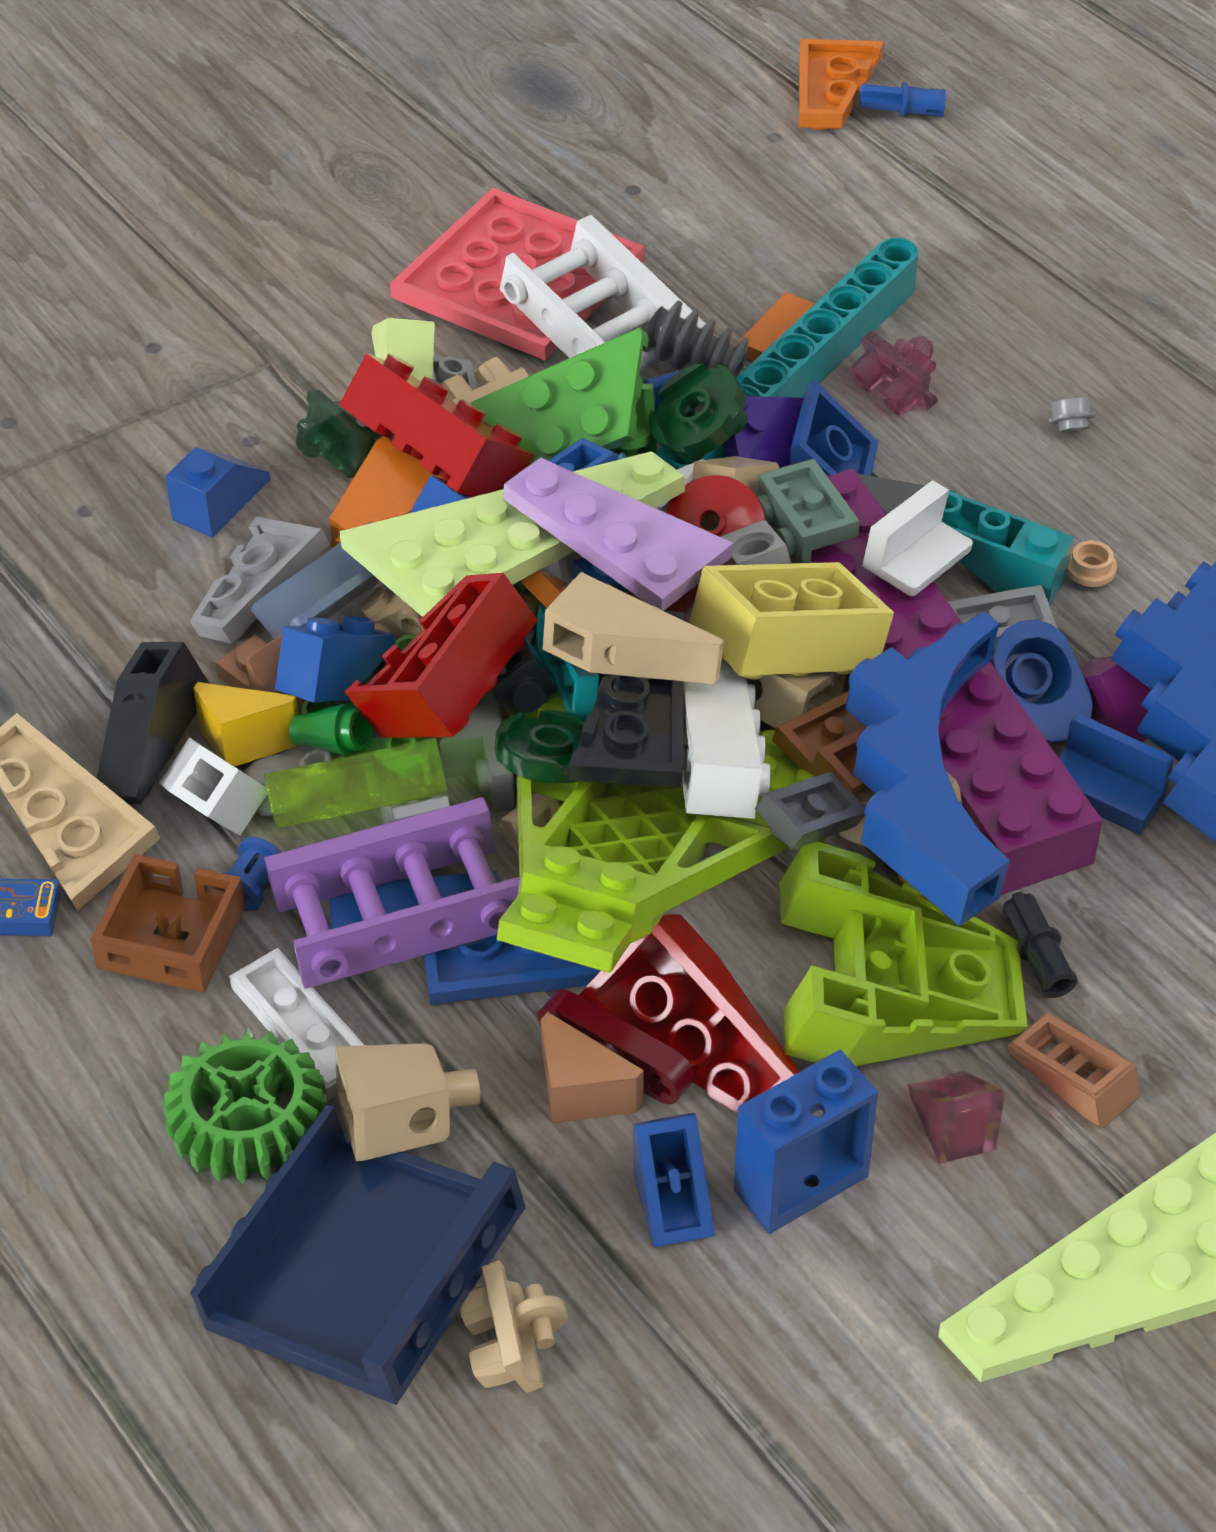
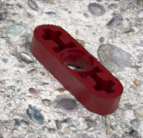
[537,989,695,1104]

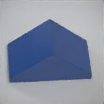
[633,1113,715,1247]

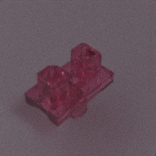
[850,330,938,416]

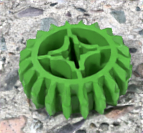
[163,1028,328,1185]

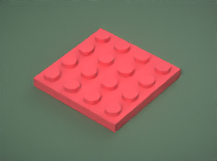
[390,188,645,361]

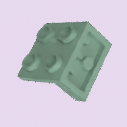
[757,459,860,564]

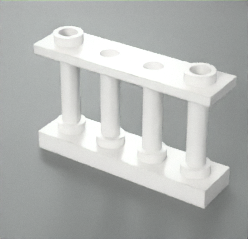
[499,215,706,373]

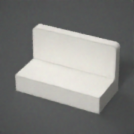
[862,480,973,596]

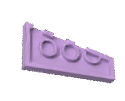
[503,458,734,611]

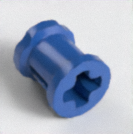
[215,837,281,912]

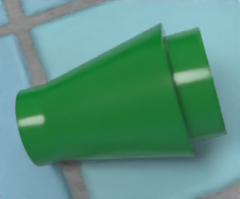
[289,702,374,757]

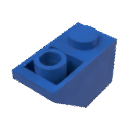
[275,616,395,703]

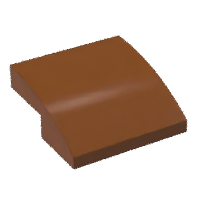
[772,691,867,794]

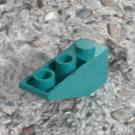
[941,491,1075,606]

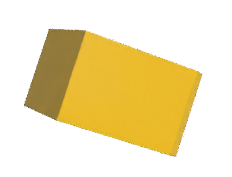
[193,682,299,767]

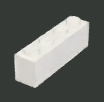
[682,661,770,819]

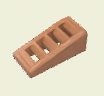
[1007,1012,1140,1128]

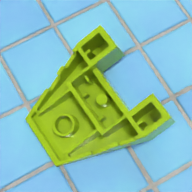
[779,841,1028,1066]

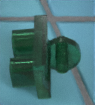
[296,390,383,479]

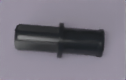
[1003,891,1078,998]

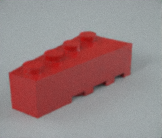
[339,353,535,497]

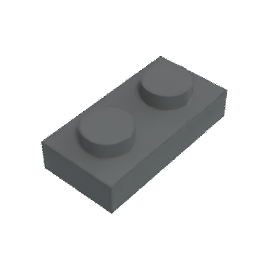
[755,771,865,850]

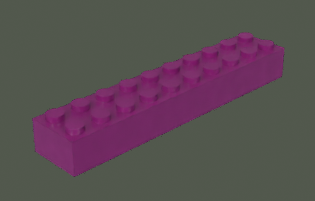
[811,469,1102,895]

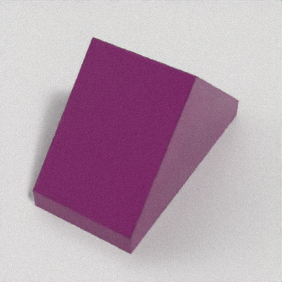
[1080,656,1152,742]

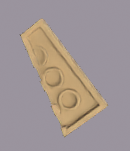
[0,713,161,912]

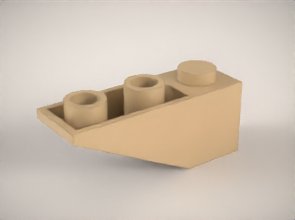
[543,572,724,684]

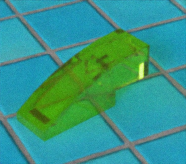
[264,738,448,828]

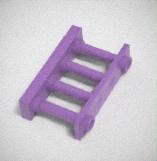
[264,797,520,989]

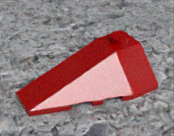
[579,914,799,1113]

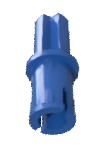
[858,82,946,118]

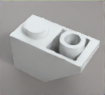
[159,738,270,836]

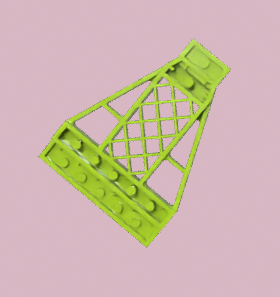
[497,692,827,973]

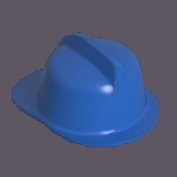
[993,619,1093,743]

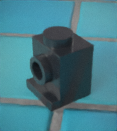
[491,638,558,716]

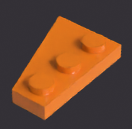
[798,39,884,130]

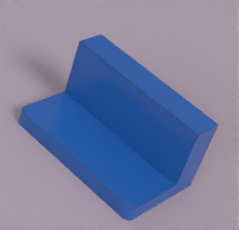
[1058,714,1174,835]

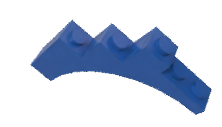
[1111,561,1216,842]
[845,611,1010,926]

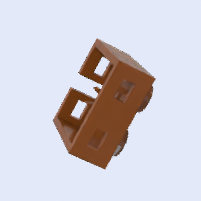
[90,854,246,993]

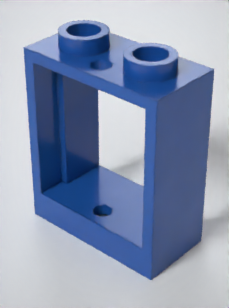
[734,1049,878,1234]

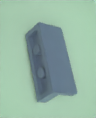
[250,521,380,639]

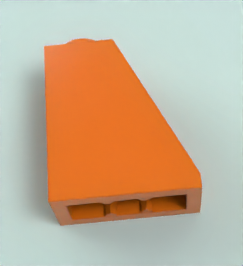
[329,436,448,549]

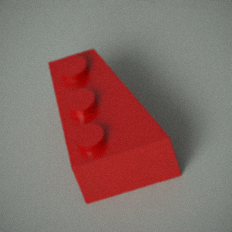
[345,573,538,738]

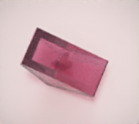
[908,1071,1004,1164]

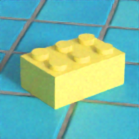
[689,562,894,679]

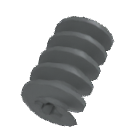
[643,300,749,377]

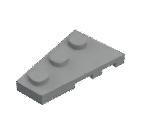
[190,516,330,644]

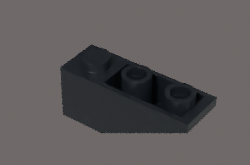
[97,642,210,805]

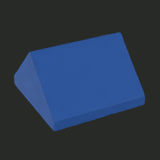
[790,380,879,476]

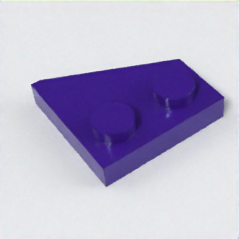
[724,396,804,468]

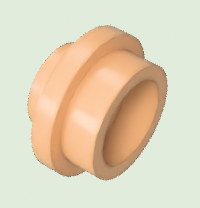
[1067,540,1117,587]

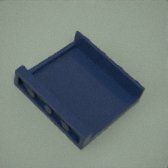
[190,1105,526,1405]

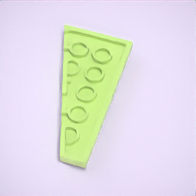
[339,451,685,617]
[938,1133,1216,1382]

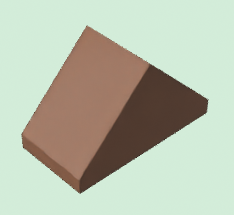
[540,1012,644,1123]

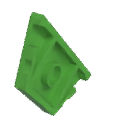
[471,327,649,465]

